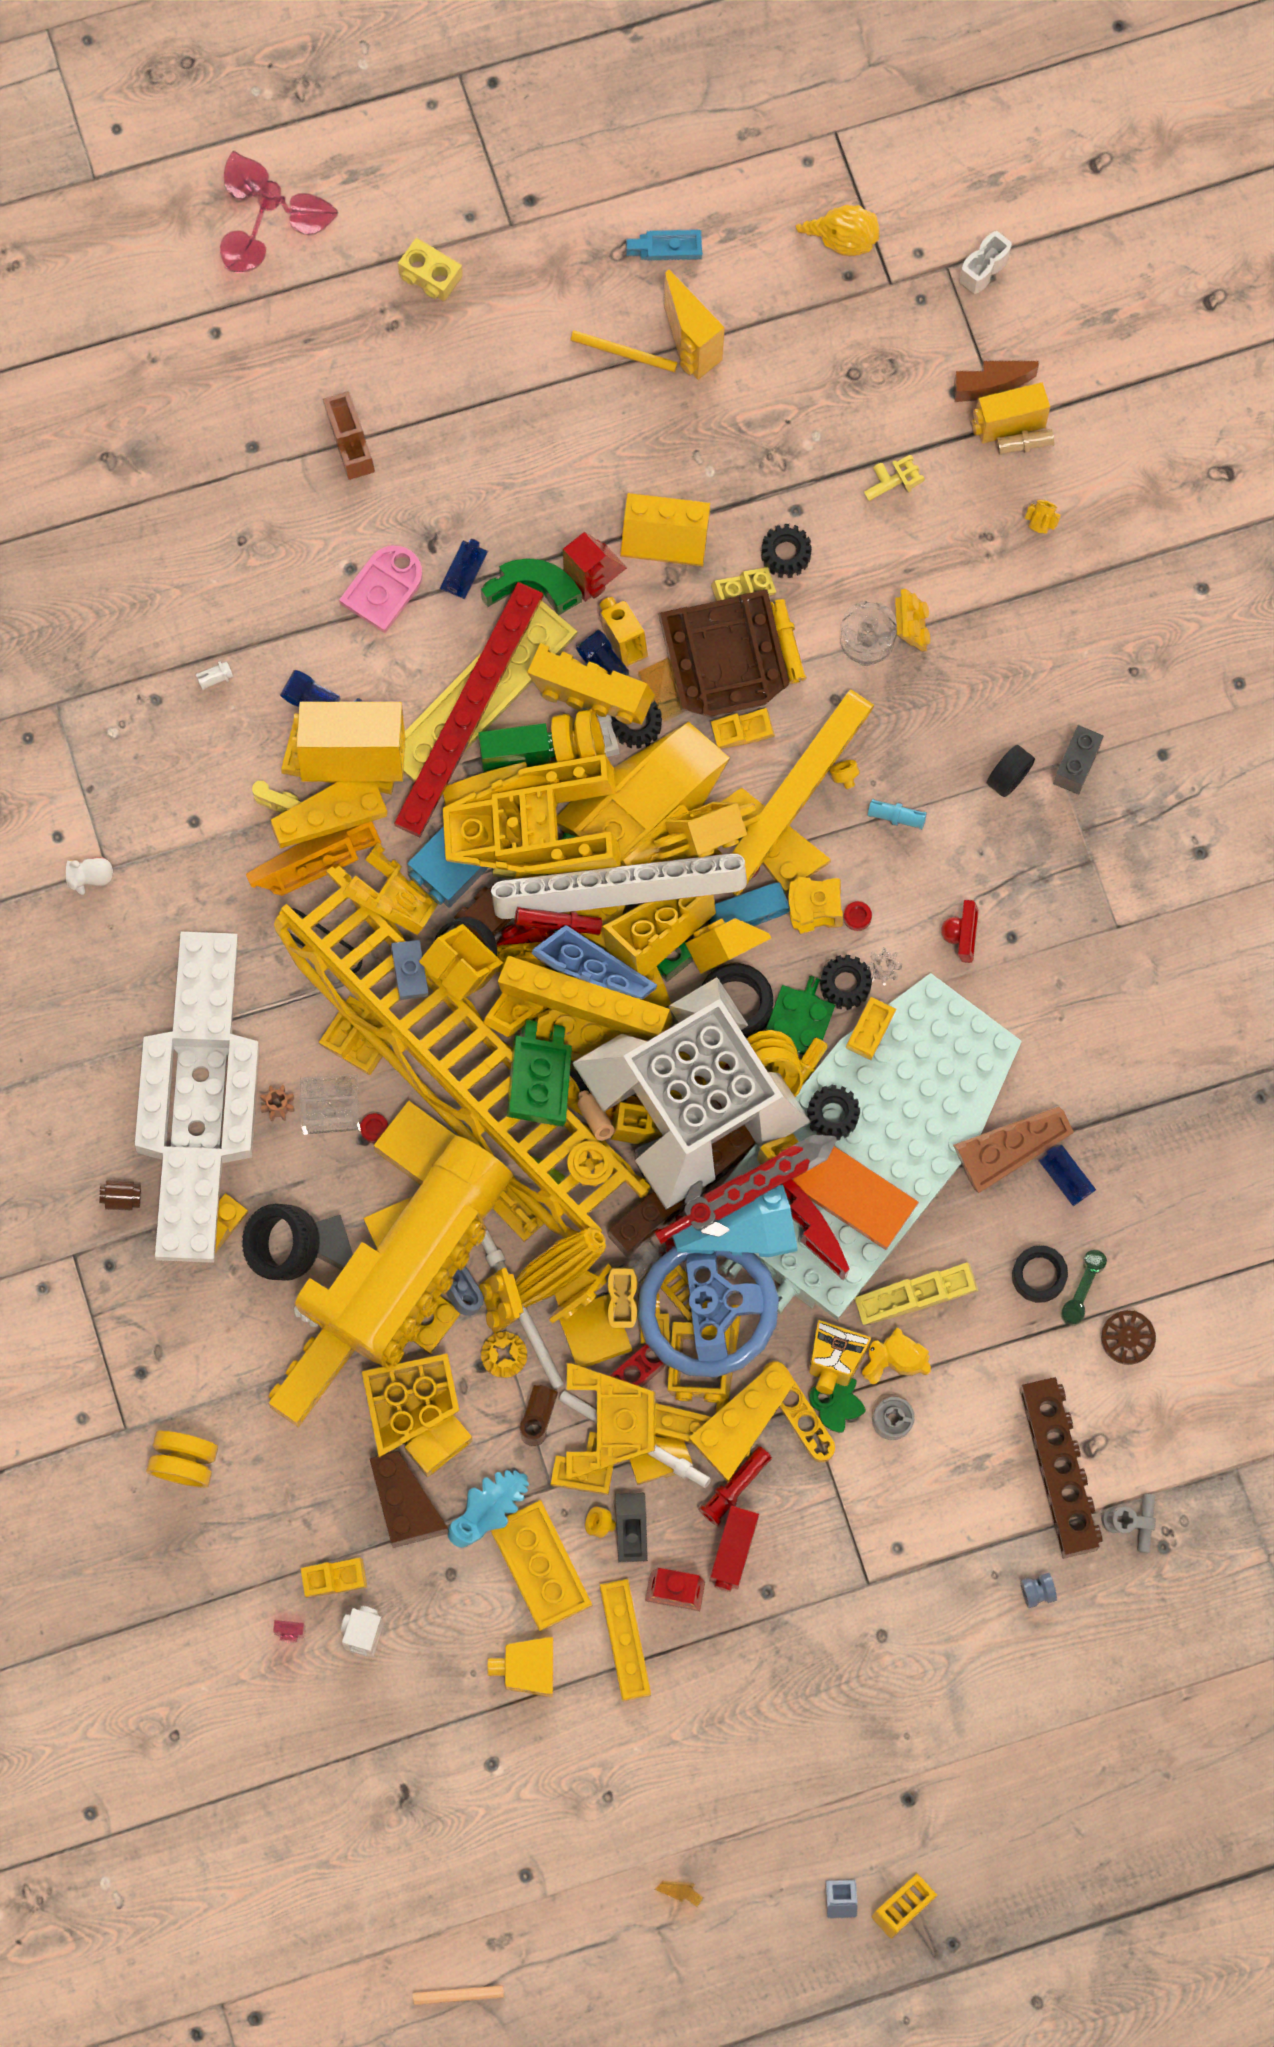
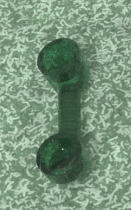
[1061,1250,1107,1326]

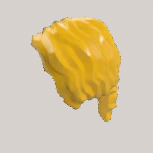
[796,205,879,256]

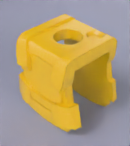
[789,877,843,934]

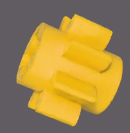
[1024,499,1061,534]

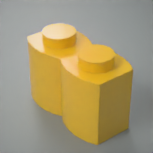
[608,1267,638,1328]
[405,1415,473,1478]

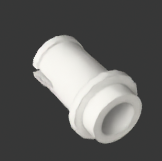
[196,661,233,690]

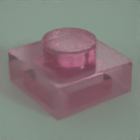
[273,1620,306,1643]

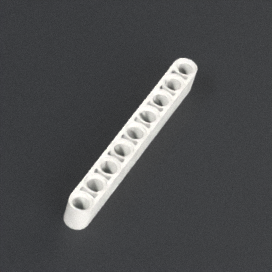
[491,854,747,919]

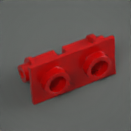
[497,924,554,947]

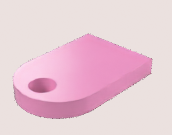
[339,546,422,633]

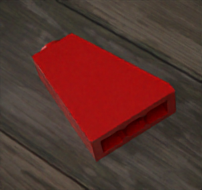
[710,1505,759,1592]

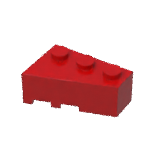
[563,532,627,602]

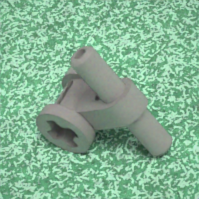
[1102,1494,1156,1553]

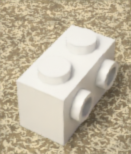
[341,1606,384,1658]

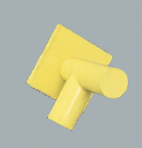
[864,455,925,501]

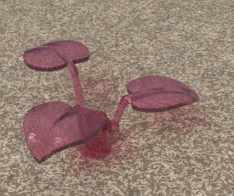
[220,151,338,273]

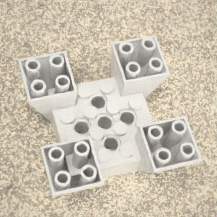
[573,977,810,1209]

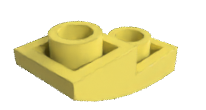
[711,567,776,601]

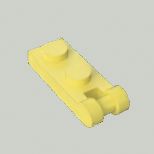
[252,780,301,813]

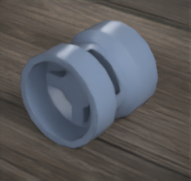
[1020,1573,1057,1609]

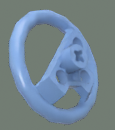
[637,1246,779,1377]

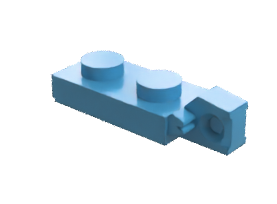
[626,230,702,261]

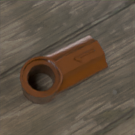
[520,1385,558,1446]

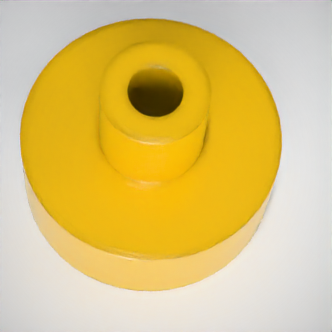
[830,760,860,789]
[585,1507,616,1538]

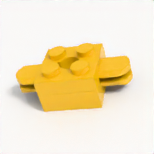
[654,802,760,859]

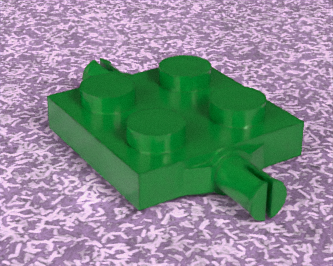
[765,976,836,1055]

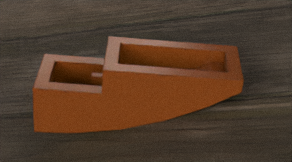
[954,361,1039,402]
[323,391,375,480]

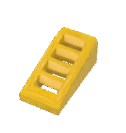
[660,1265,710,1323]
[872,1873,938,1939]

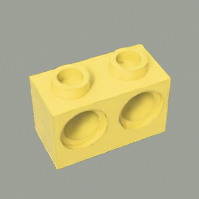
[398,238,463,302]

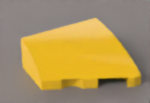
[629,1436,693,1485]

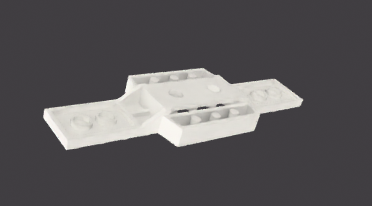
[135,932,260,1263]

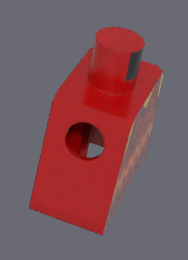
[645,1568,706,1612]

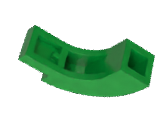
[481,558,582,615]

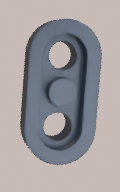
[446,1267,484,1316]

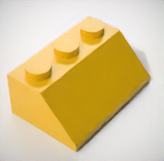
[621,493,710,567]

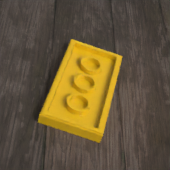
[490,1500,593,1632]

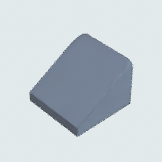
[826,1880,858,1918]

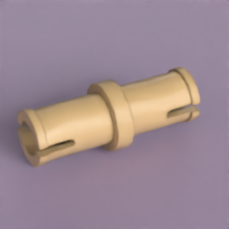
[997,428,1055,455]

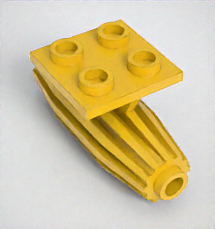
[515,1228,612,1324]

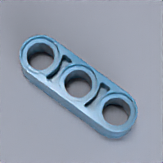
[708,883,790,926]

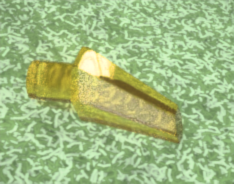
[655,1881,704,1907]

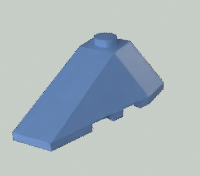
[532,925,657,1000]

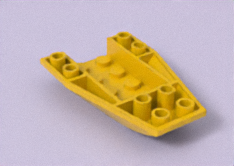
[557,721,730,867]

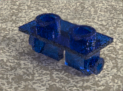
[440,539,488,599]
[1039,1144,1096,1207]

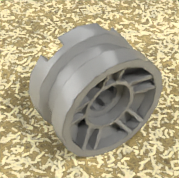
[872,1397,915,1440]

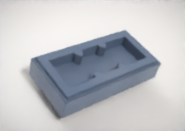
[391,940,428,1000]

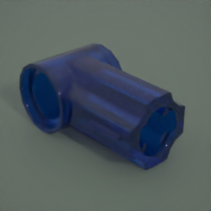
[575,629,629,676]
[280,670,340,707]

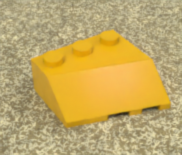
[361,1353,459,1457]

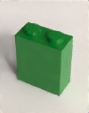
[478,723,555,773]

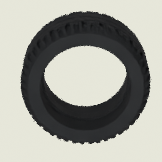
[701,963,774,1039]
[242,1204,320,1281]

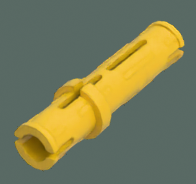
[770,599,807,684]

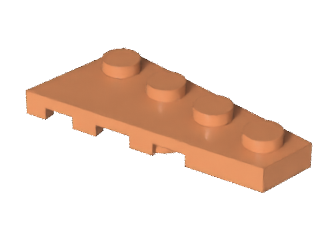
[953,1107,1074,1193]

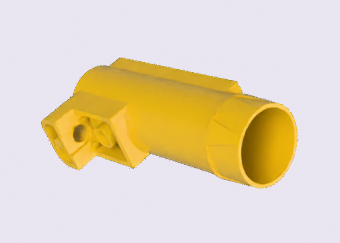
[295,1136,513,1368]

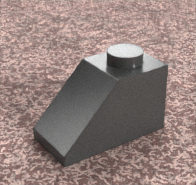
[314,1214,353,1270]
[616,1493,648,1562]

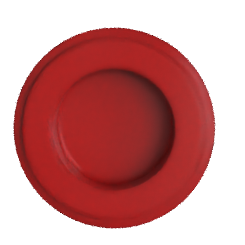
[843,901,872,931]
[360,1113,389,1144]

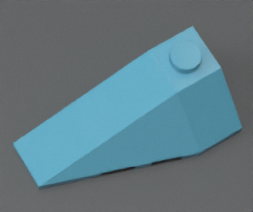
[672,1185,798,1257]

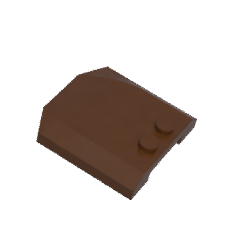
[658,589,789,717]

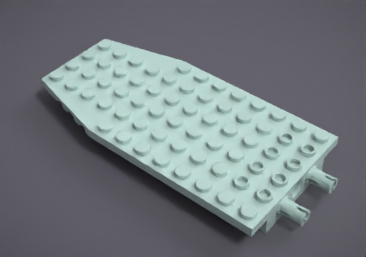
[720,973,1022,1320]

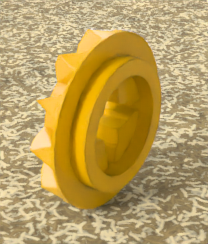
[567,1141,614,1187]
[481,1331,527,1378]

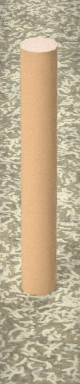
[413,1985,504,2005]

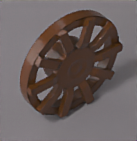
[1101,1310,1156,1365]

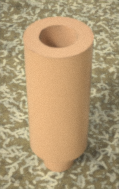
[578,1090,614,1140]

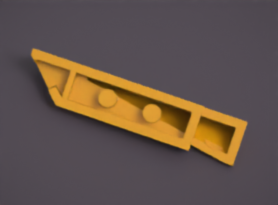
[246,822,382,896]

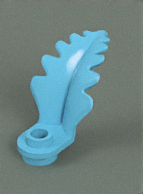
[448,1470,529,1548]

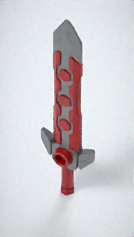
[654,1135,837,1244]

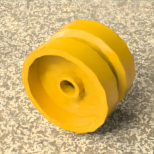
[551,709,606,762]
[146,1431,219,1488]

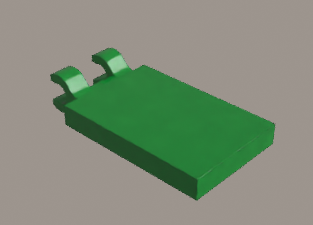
[507,1019,572,1127]

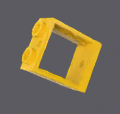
[667,1322,735,1403]

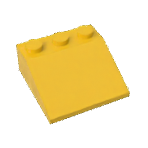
[664,269,725,380]

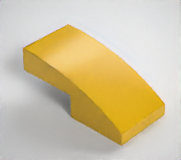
[711,708,775,749]
[300,1558,367,1598]

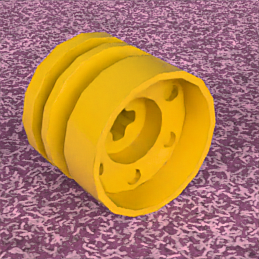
[747,1030,803,1097]

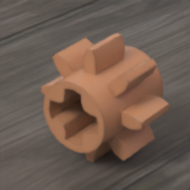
[260,1085,295,1121]

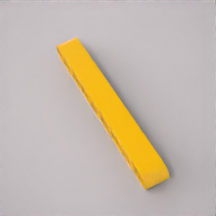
[731,689,874,897]

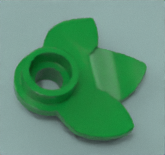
[809,1378,866,1433]

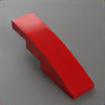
[781,1179,850,1280]

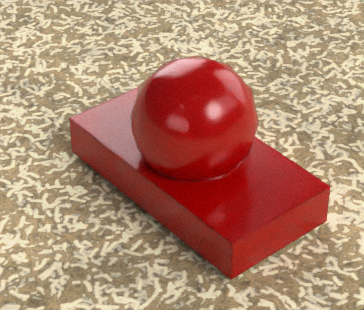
[941,900,979,963]

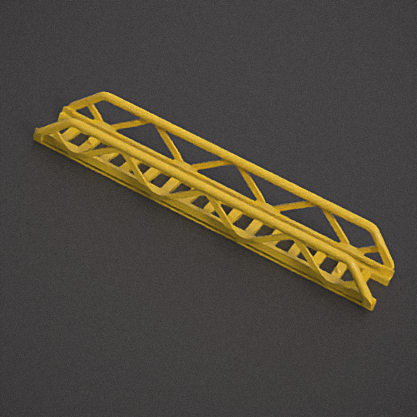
[274,866,651,1238]

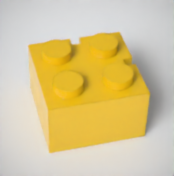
[419,924,503,1001]

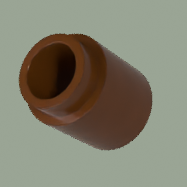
[99,1181,141,1211]

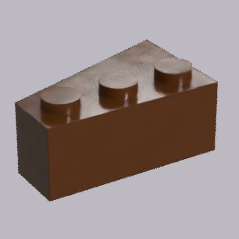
[370,1451,449,1548]

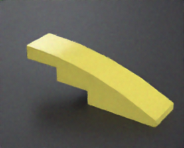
[855,1262,978,1326]

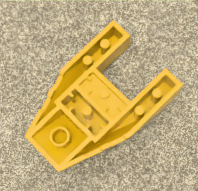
[443,754,621,874]

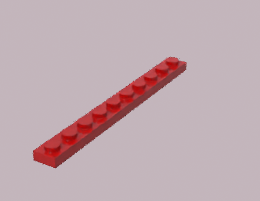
[394,582,543,838]

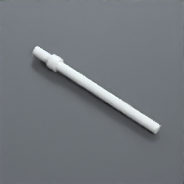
[481,1231,564,1390]
[559,1391,711,1488]

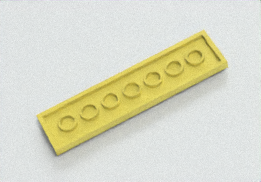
[404,601,578,783]

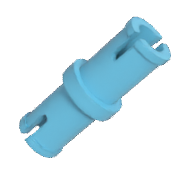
[868,799,927,830]

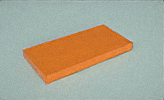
[793,1146,919,1250]

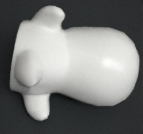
[66,857,113,895]

